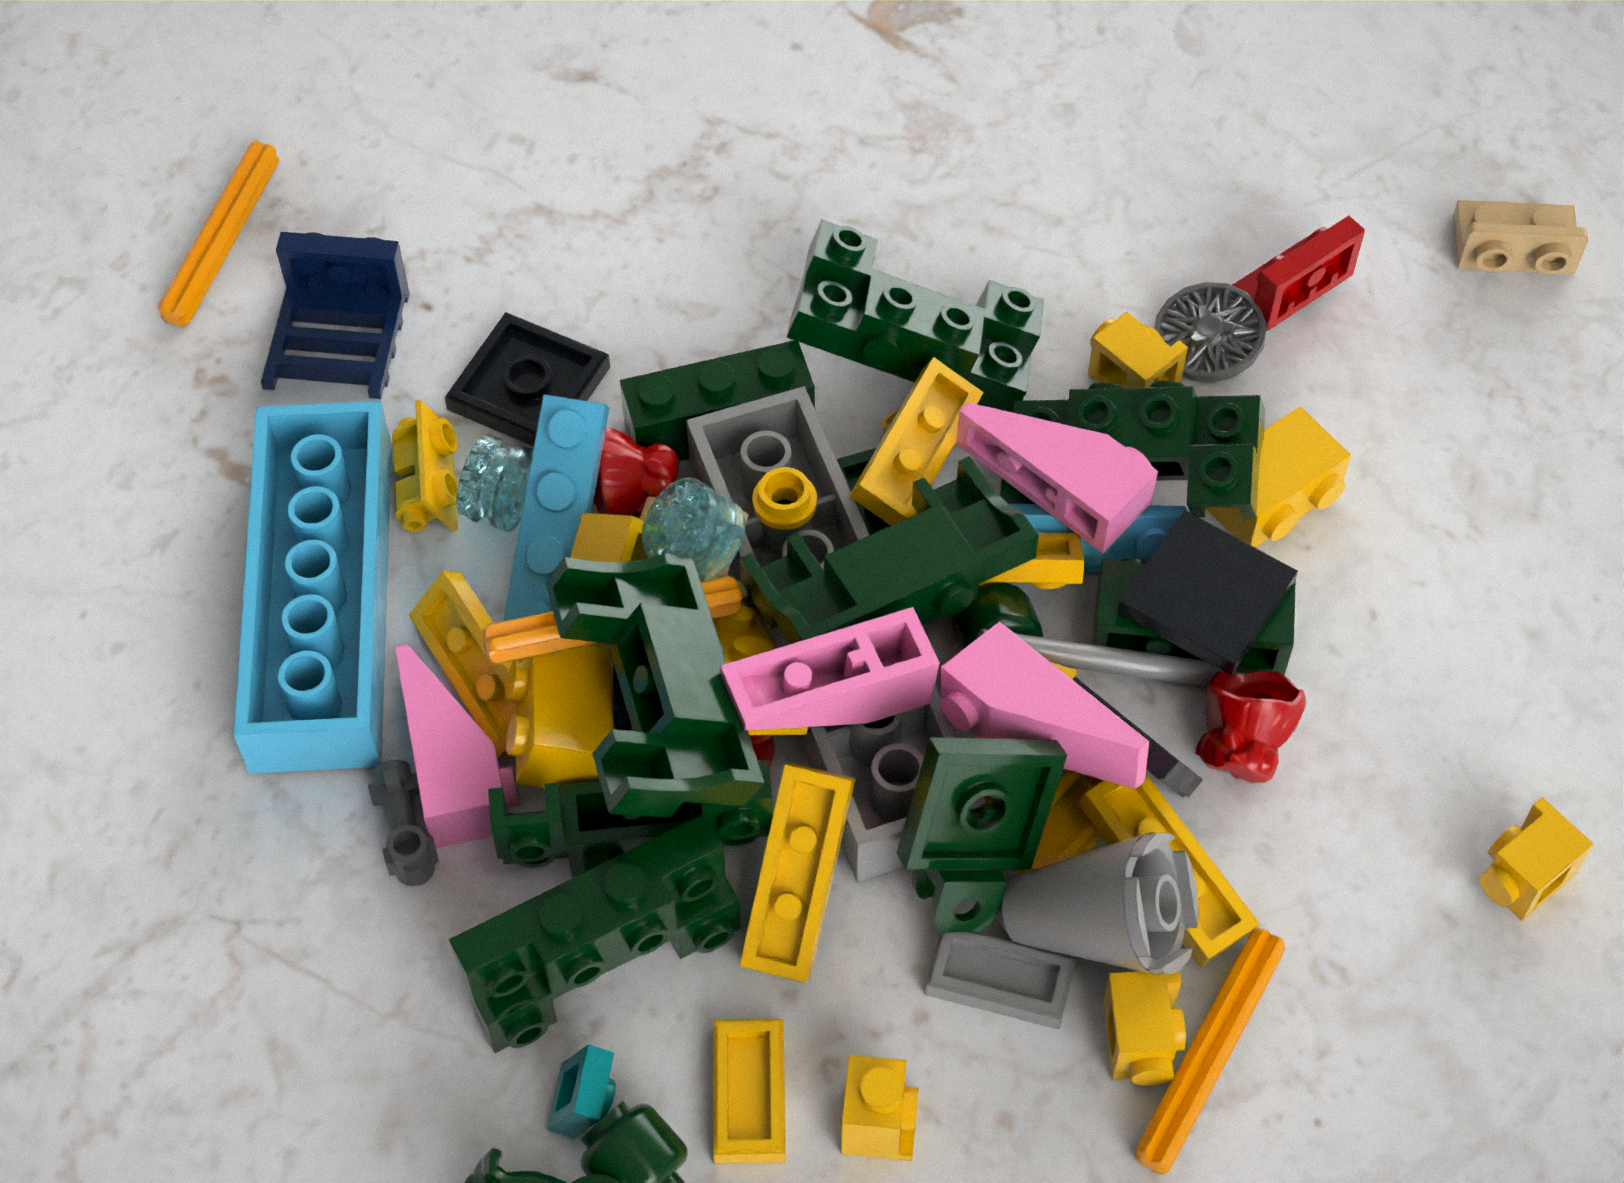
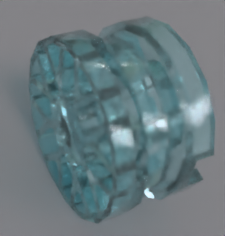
[456,434,534,532]
[642,478,745,582]

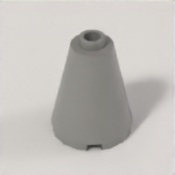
[997,833,1199,975]

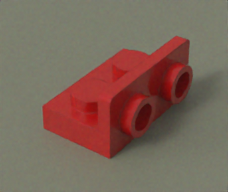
[1232,215,1365,332]

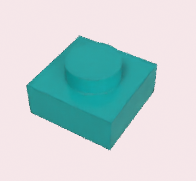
[547,1044,616,1138]

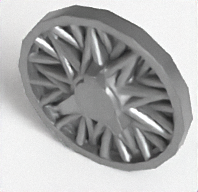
[1154,282,1266,382]

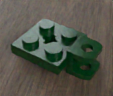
[896,737,1067,933]

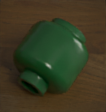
[952,582,1044,651]
[581,1101,688,1183]

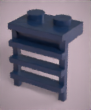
[261,232,410,399]

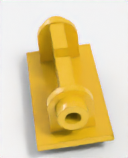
[392,399,461,532]

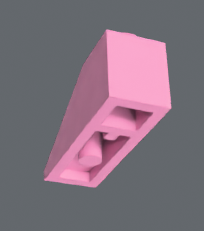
[956,402,1158,553]
[720,607,940,731]
[941,621,1149,789]
[395,645,520,848]

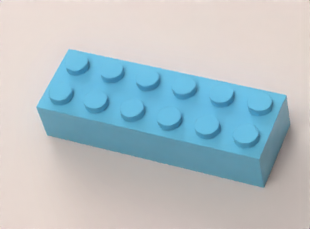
[234,401,392,774]

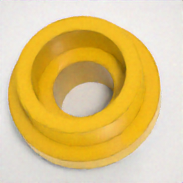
[752,467,817,530]

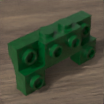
[786,219,1044,413]
[1000,381,1265,518]
[740,456,1039,644]
[545,553,765,818]
[488,759,773,878]
[448,814,741,1053]

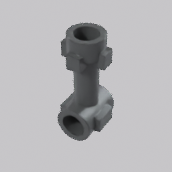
[368,760,439,886]

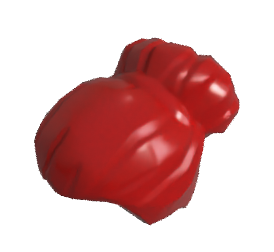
[593,428,679,516]
[1195,671,1306,783]

